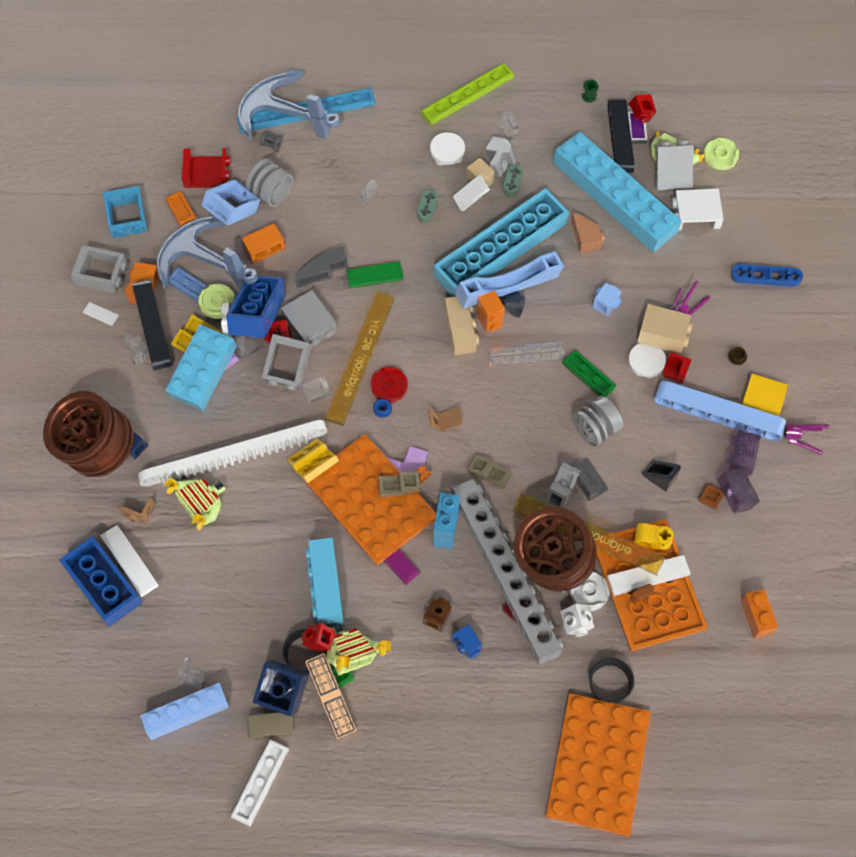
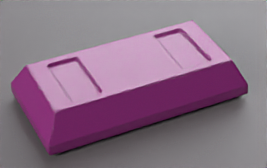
[384,549,421,585]

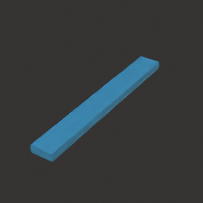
[236,88,375,133]

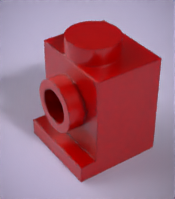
[628,94,657,123]
[263,320,292,344]
[302,623,335,651]

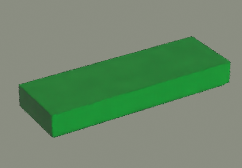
[346,261,403,289]
[562,350,617,397]

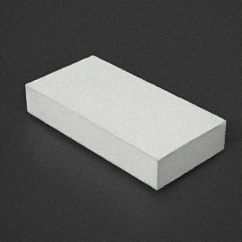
[453,175,490,211]

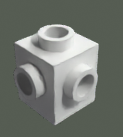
[560,604,594,637]

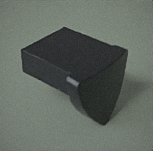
[499,291,525,318]

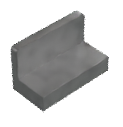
[569,459,608,501]

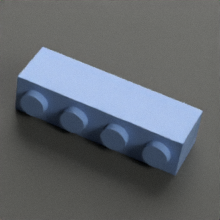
[140,683,229,740]

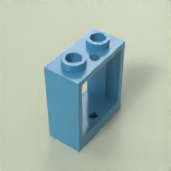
[103,186,148,238]
[433,493,460,550]

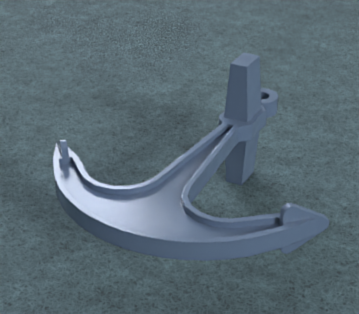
[238,69,340,140]
[157,216,258,289]

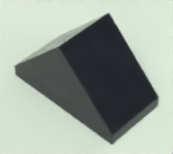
[642,460,681,492]

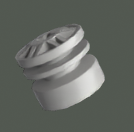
[246,159,293,207]
[572,395,624,447]

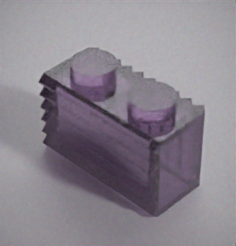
[726,430,761,476]
[716,468,760,514]

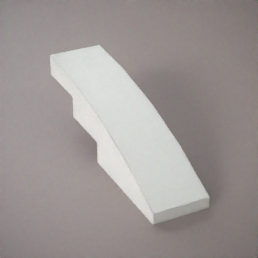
[100,525,159,597]

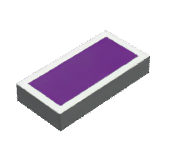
[628,111,647,144]

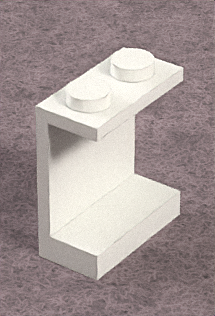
[671,189,723,231]

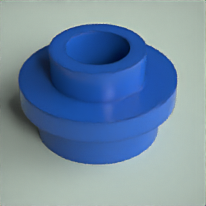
[373,399,392,418]

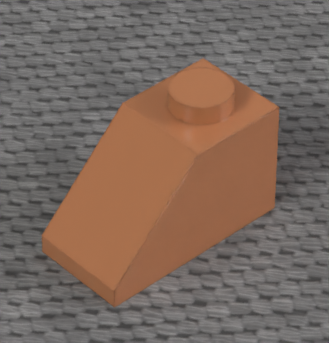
[571,213,604,253]

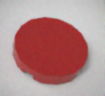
[371,367,408,403]

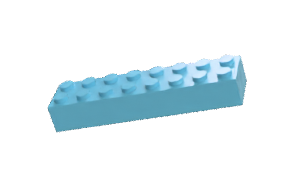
[553,132,682,252]
[433,188,569,297]

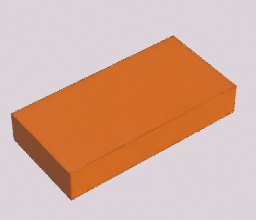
[165,191,197,227]

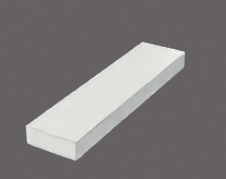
[607,555,691,596]
[231,740,289,827]

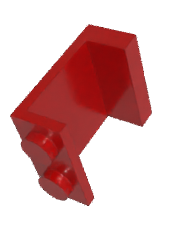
[182,148,231,188]

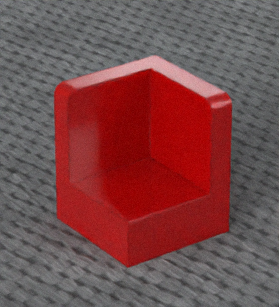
[662,352,692,383]

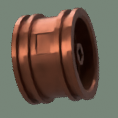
[43,391,134,477]
[514,507,597,592]

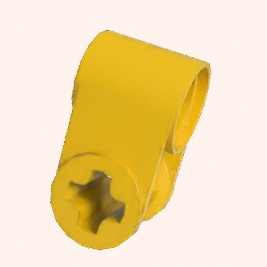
[634,523,674,550]

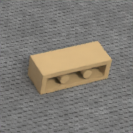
[444,296,479,355]

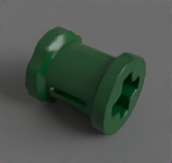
[582,79,599,103]

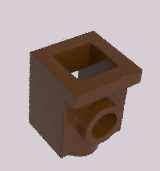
[423,597,452,632]

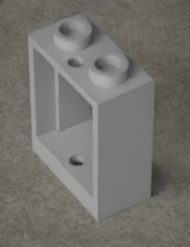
[71,245,128,294]
[262,334,312,391]

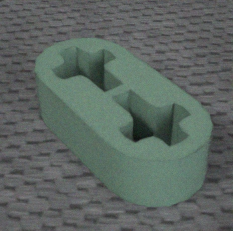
[503,165,523,197]
[417,190,438,223]

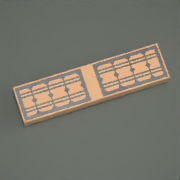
[305,653,356,739]

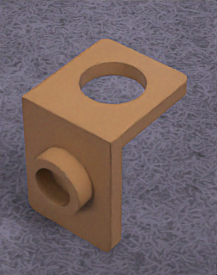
[428,407,463,432]
[119,497,155,524]

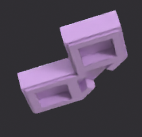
[386,446,428,472]

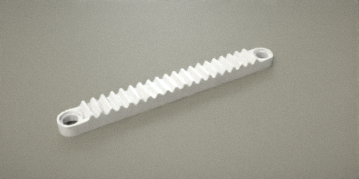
[138,420,327,486]

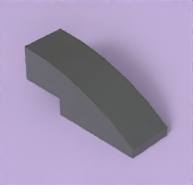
[295,246,348,288]

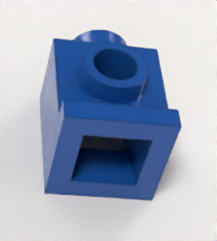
[451,624,482,659]

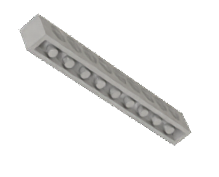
[452,479,563,666]

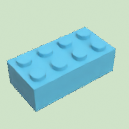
[165,324,237,412]
[305,538,344,628]

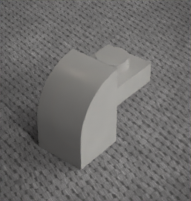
[485,136,516,177]
[544,462,581,508]

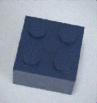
[252,660,310,717]

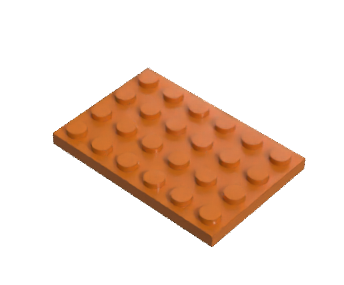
[305,434,436,566]
[595,519,708,652]
[545,693,651,837]

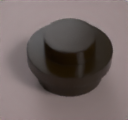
[728,347,747,365]

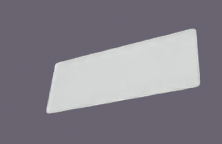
[83,302,119,326]

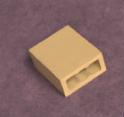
[637,304,693,354]

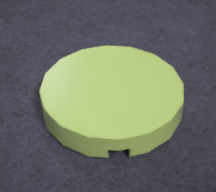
[704,138,739,170]
[199,284,235,319]

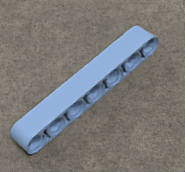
[654,381,786,441]

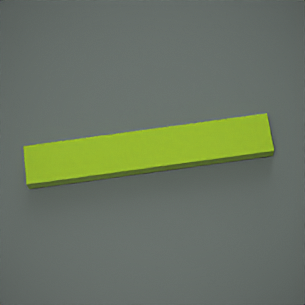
[421,63,514,126]

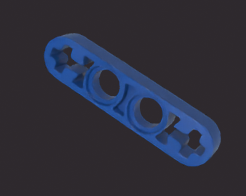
[730,264,803,287]

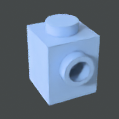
[592,283,622,316]

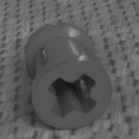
[260,131,283,151]

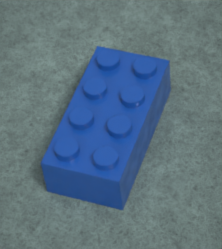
[226,276,285,338]
[59,536,142,628]

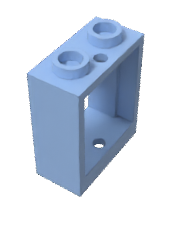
[201,179,260,226]

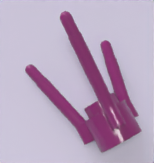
[670,281,711,315]
[785,424,830,454]

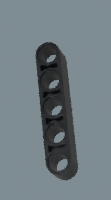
[607,99,634,173]
[132,279,172,371]

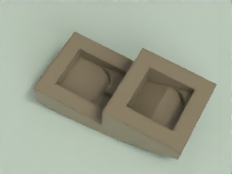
[467,454,512,489]
[377,471,421,498]
[247,713,294,738]

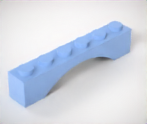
[455,251,564,309]

